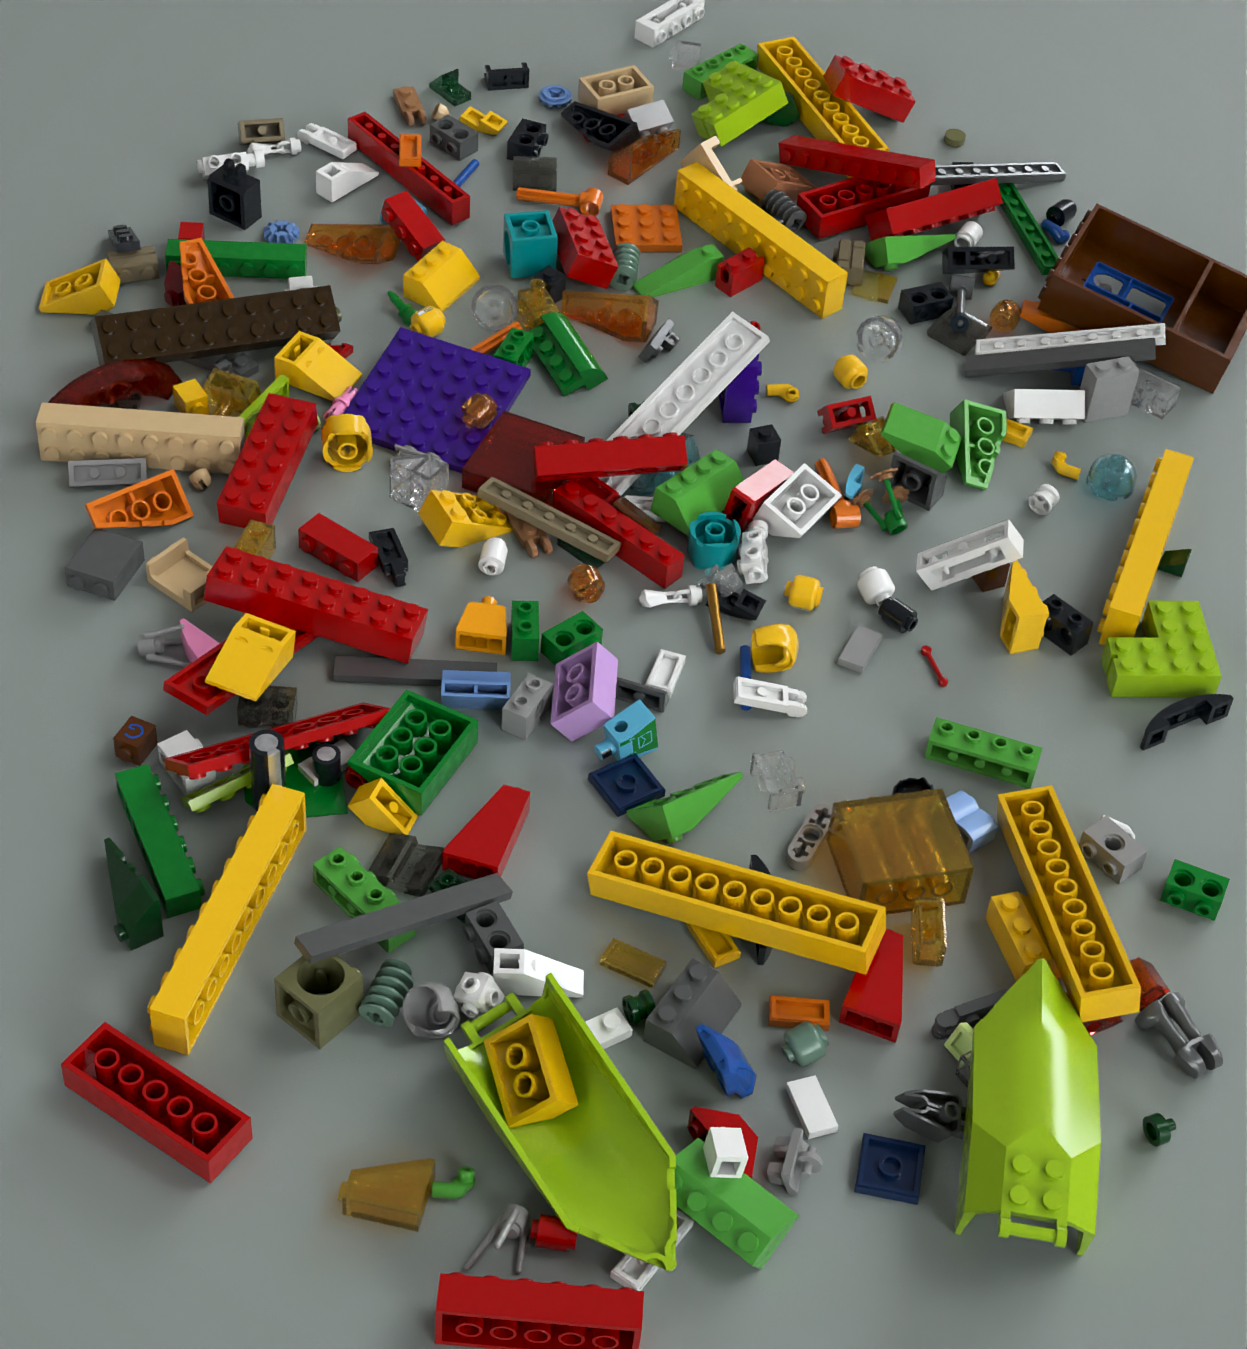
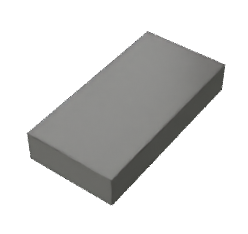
[838,625,882,674]

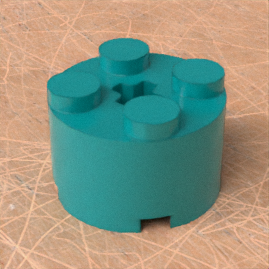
[687,512,741,570]

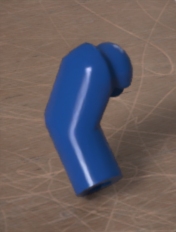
[1041,219,1070,244]

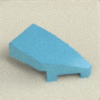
[844,464,865,500]

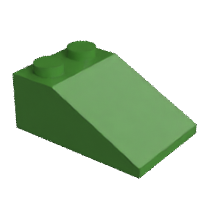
[880,402,962,474]

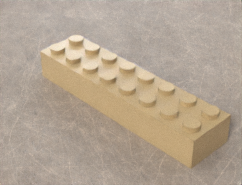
[36,402,245,474]

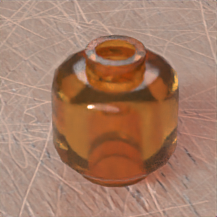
[990,299,1021,333]
[461,392,498,429]
[567,564,605,603]

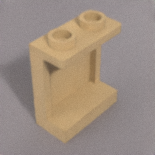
[680,136,743,191]
[146,537,213,612]

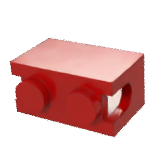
[715,247,765,297]
[817,396,877,434]

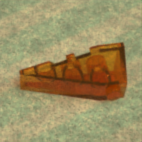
[607,129,681,185]
[305,224,401,264]
[561,291,659,343]

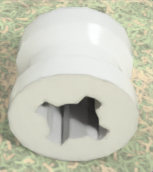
[1028,484,1060,515]

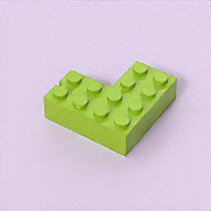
[691,61,788,147]
[1101,600,1222,698]

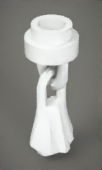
[247,137,301,155]
[638,585,703,608]

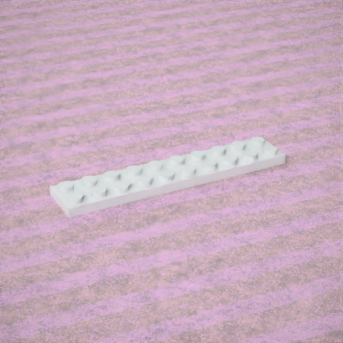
[567,311,770,496]

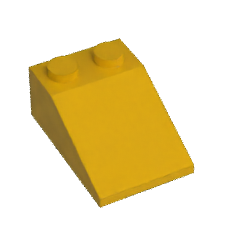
[39,258,121,315]

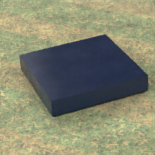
[588,753,666,817]
[854,1133,926,1205]

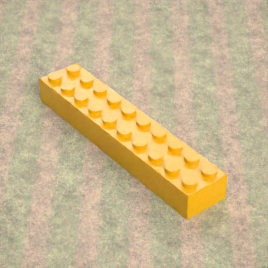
[757,36,889,178]
[674,162,848,319]
[1097,449,1194,645]
[147,784,307,1055]
[997,785,1141,1022]
[587,831,886,975]

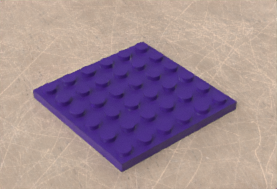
[343,327,531,476]

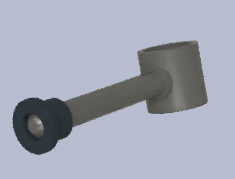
[949,274,975,332]

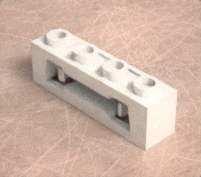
[634,0,705,48]
[916,520,1024,591]

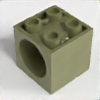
[274,955,363,1049]

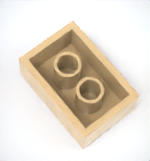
[578,65,654,115]

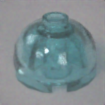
[1086,454,1137,501]

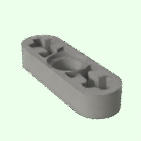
[786,804,836,871]

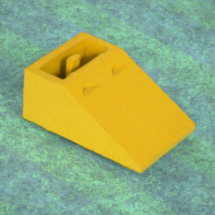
[274,331,362,401]
[418,490,513,548]
[1000,560,1049,654]
[205,613,296,702]

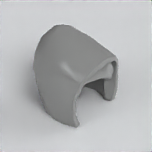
[402,982,461,1039]

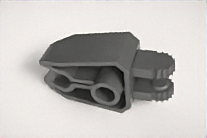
[893,1089,966,1143]

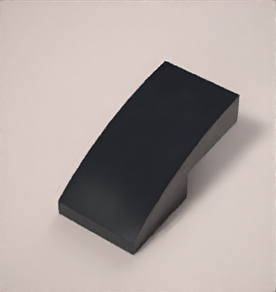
[705,583,766,620]

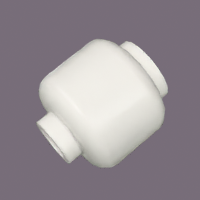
[857,566,895,606]

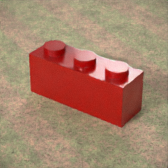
[381,190,445,261]
[298,513,378,582]

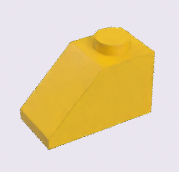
[348,778,418,838]

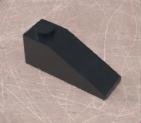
[942,246,1015,274]

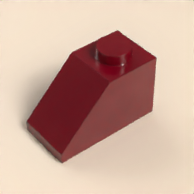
[164,261,186,306]

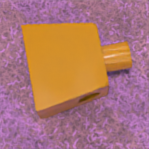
[455,596,507,655]

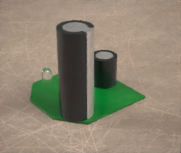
[242,729,348,818]

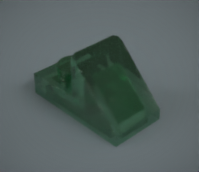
[429,69,471,106]

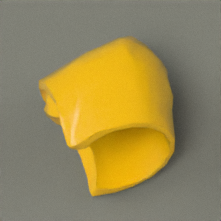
[751,623,799,673]

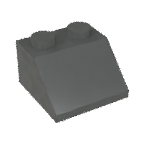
[890,452,947,511]

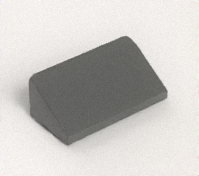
[615,677,669,712]

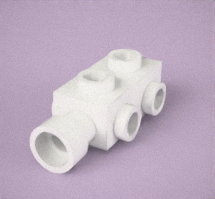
[197,149,265,179]
[737,520,769,584]

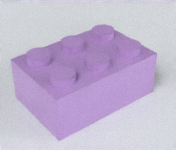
[550,642,618,742]

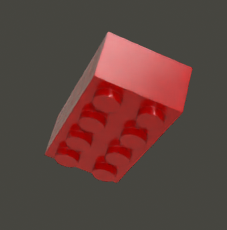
[823,55,916,123]
[552,207,618,289]

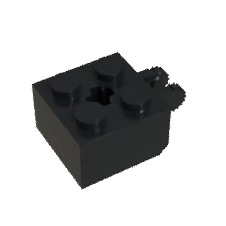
[207,158,262,230]

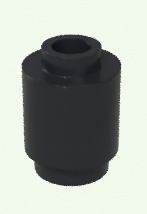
[1046,199,1077,226]
[878,597,918,633]

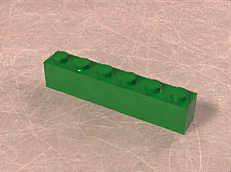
[165,239,307,279]
[115,764,205,918]

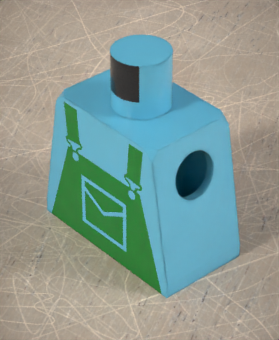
[594,699,658,761]

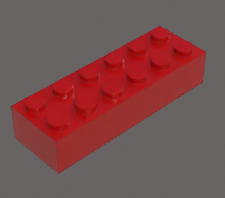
[796,177,931,239]
[865,178,1003,241]
[216,393,318,534]
[61,1022,253,1184]
[435,1272,644,1349]

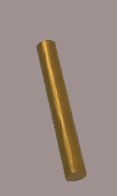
[706,583,726,654]

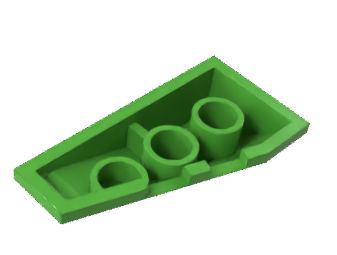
[865,234,956,271]
[632,244,724,300]
[950,399,1007,490]
[626,772,743,843]

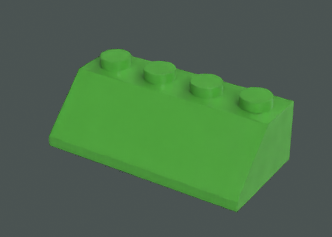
[650,449,744,536]
[675,1138,800,1270]

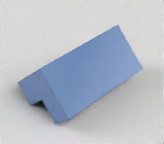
[441,670,511,710]

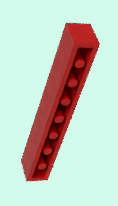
[348,112,470,225]
[778,135,936,189]

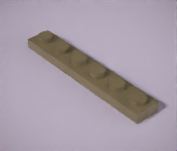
[477,477,621,563]

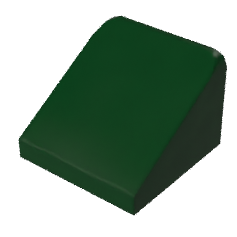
[1158,549,1192,577]

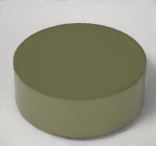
[944,129,966,147]

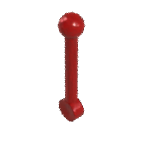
[921,646,948,687]

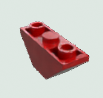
[687,1106,758,1178]

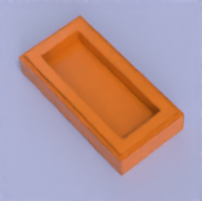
[399,134,421,167]
[768,995,830,1031]

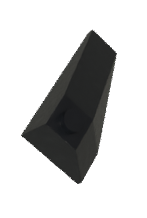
[561,101,642,156]

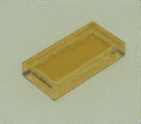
[600,938,667,988]

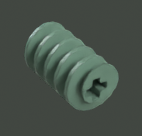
[610,243,640,291]
[358,959,414,1027]

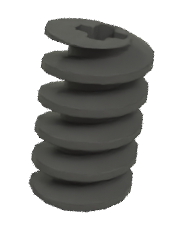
[761,190,807,232]

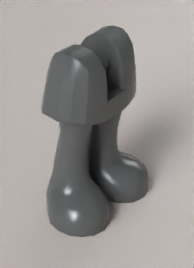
[1135,992,1223,1079]

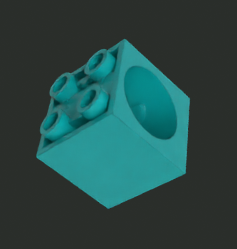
[503,210,558,278]

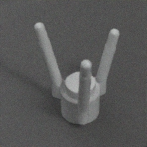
[138,624,192,667]
[463,1204,531,1274]

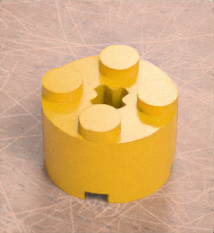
[321,414,373,472]

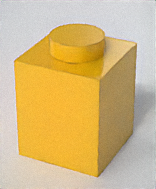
[173,379,209,415]

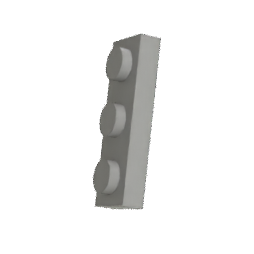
[68,458,147,487]

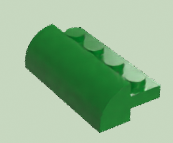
[527,312,608,397]

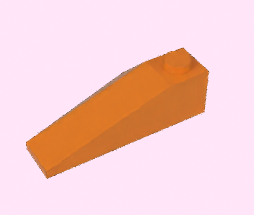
[179,238,234,304]
[84,469,194,529]

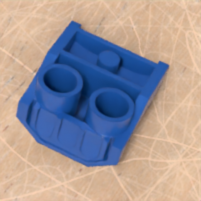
[695,1024,757,1099]

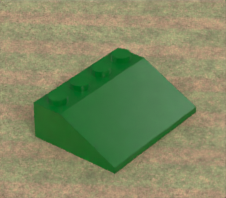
[348,689,478,816]

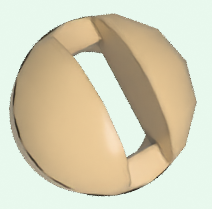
[432,103,449,120]
[189,468,211,490]

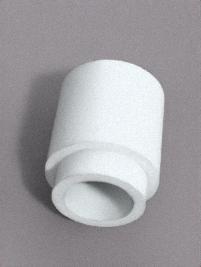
[954,221,983,247]
[478,537,508,576]

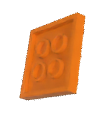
[610,204,683,252]

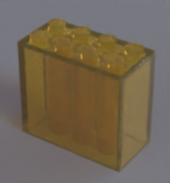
[826,788,975,915]

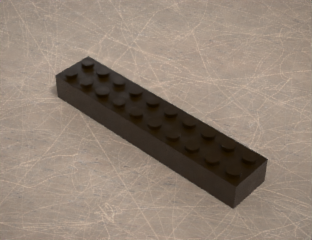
[91,285,341,372]

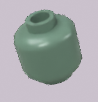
[781,1021,829,1067]

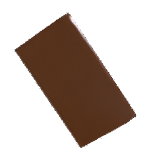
[613,497,662,536]

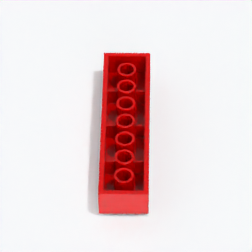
[204,546,428,664]

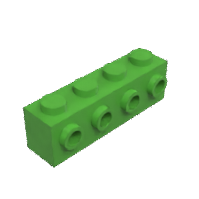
[682,43,759,100]
[924,717,1042,789]
[313,846,416,953]

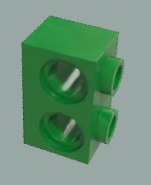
[494,327,534,367]
[511,600,539,661]
[540,611,603,666]
[1159,859,1230,921]

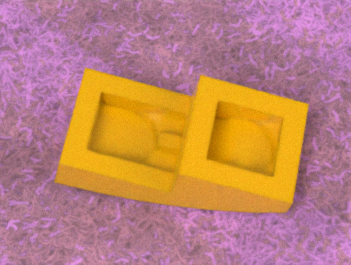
[459,106,508,135]

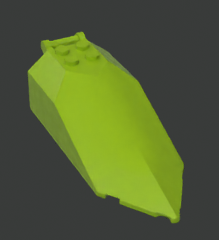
[954,958,1101,1255]
[443,972,677,1272]

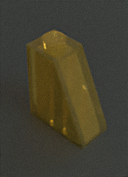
[338,1158,436,1232]

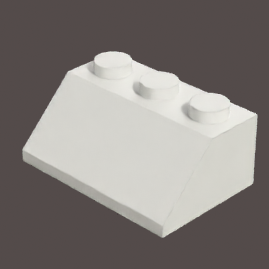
[1003,389,1085,425]
[753,463,842,538]

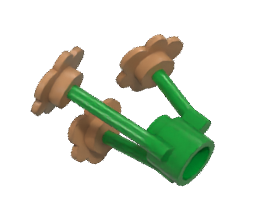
[852,468,910,535]

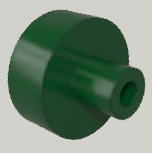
[1143,1113,1176,1147]

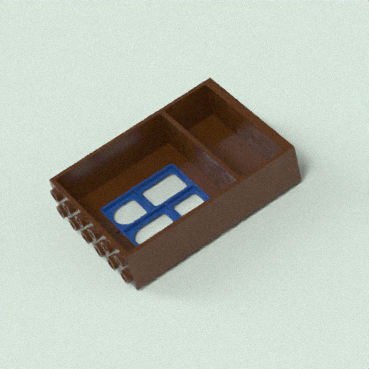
[1037,203,1247,394]

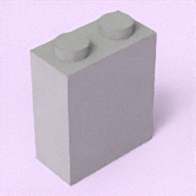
[1080,356,1140,423]

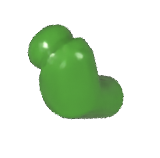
[431,1166,476,1199]

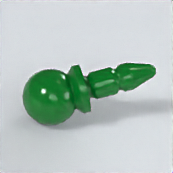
[387,291,417,326]

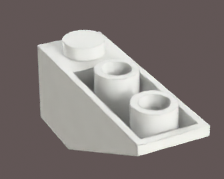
[316,162,379,202]
[493,948,584,998]

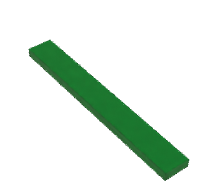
[998,183,1058,275]

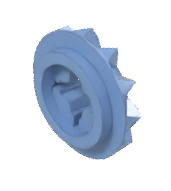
[539,85,572,109]
[263,220,300,244]

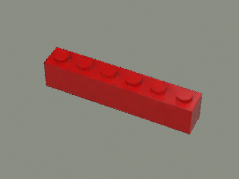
[533,432,688,482]
[553,479,684,589]

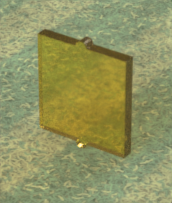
[852,270,897,304]

